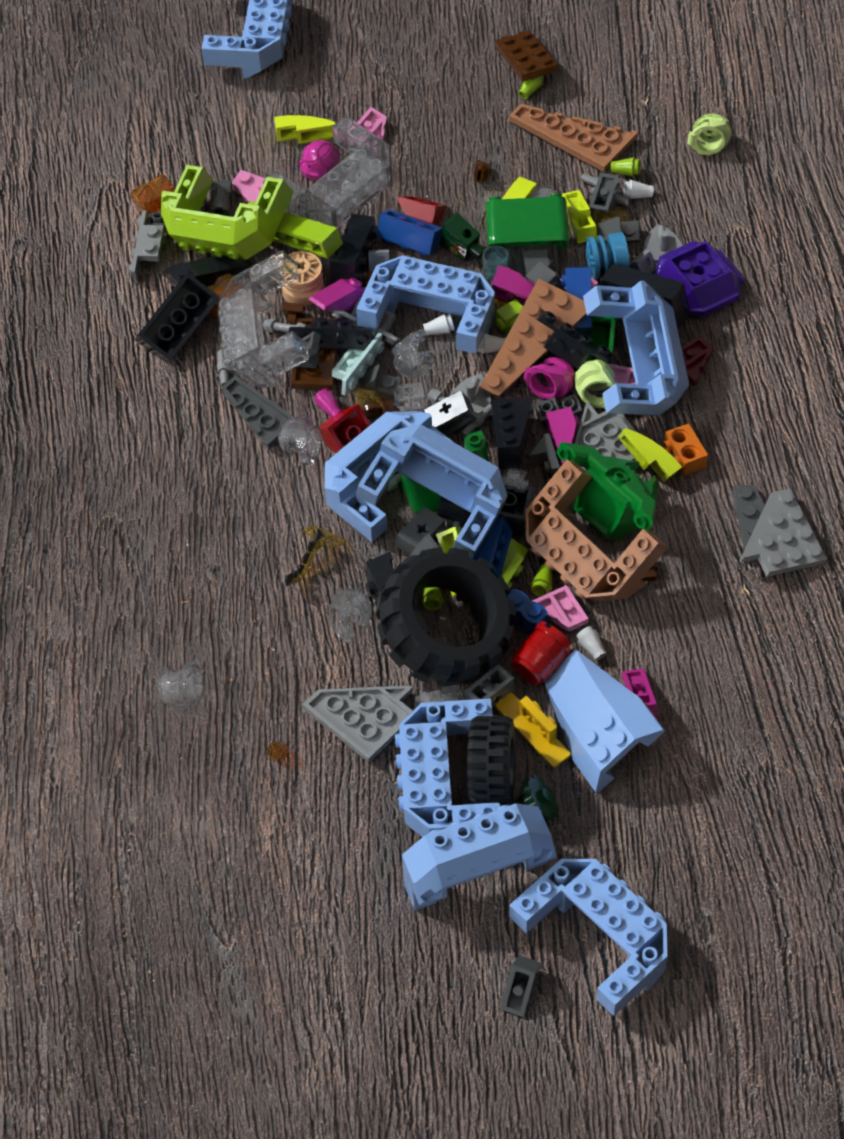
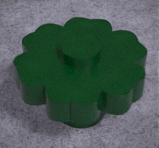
[515,775,558,822]

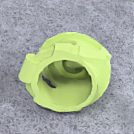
[687,113,731,155]
[574,360,616,410]

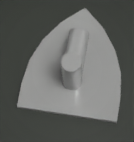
[644,224,683,261]
[451,373,491,414]

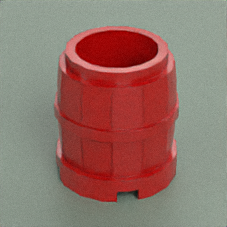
[511,621,574,686]

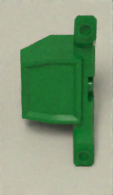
[557,442,658,539]

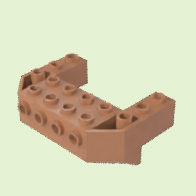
[525,459,668,601]

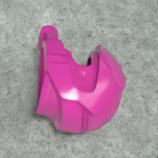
[298,140,341,181]
[523,357,575,400]

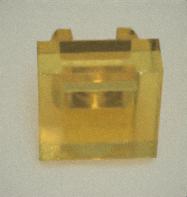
[354,387,379,407]

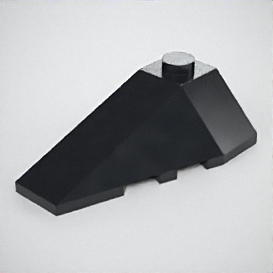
[163,255,253,288]

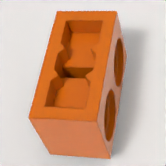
[663,423,708,476]

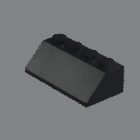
[135,272,220,362]

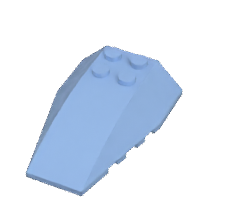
[544,649,665,794]

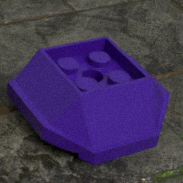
[655,241,744,317]

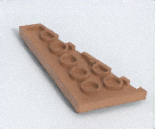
[509,104,639,172]
[480,279,587,398]

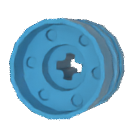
[586,232,630,280]

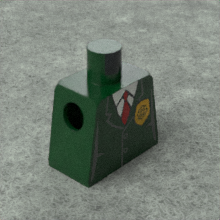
[439,212,485,261]

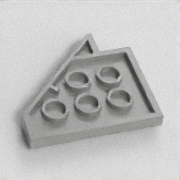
[575,402,637,471]
[740,488,827,577]
[302,685,413,763]

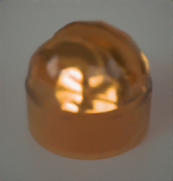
[268,742,288,760]

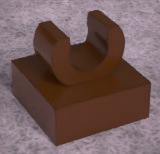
[282,302,306,325]

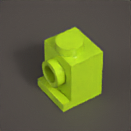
[495,299,523,333]

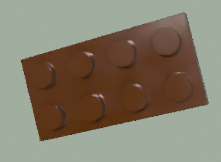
[495,30,558,82]
[291,318,337,390]

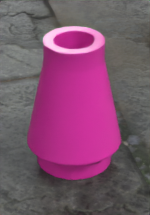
[314,388,342,417]

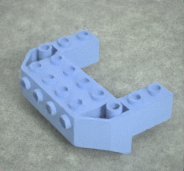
[202,0,294,78]
[356,255,495,354]
[583,281,689,415]
[325,411,453,542]
[356,424,507,559]
[395,698,500,837]
[402,804,556,911]
[509,858,667,1016]

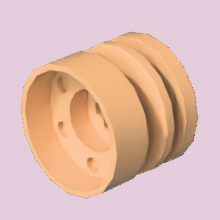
[279,251,324,306]

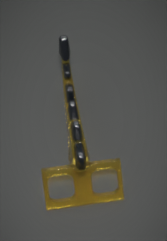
[285,525,346,587]

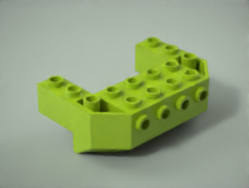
[161,165,294,260]

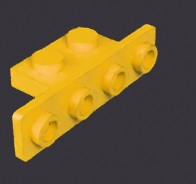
[495,693,571,768]

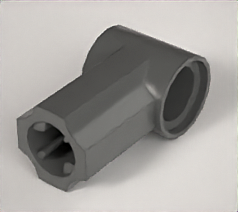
[211,181,233,216]

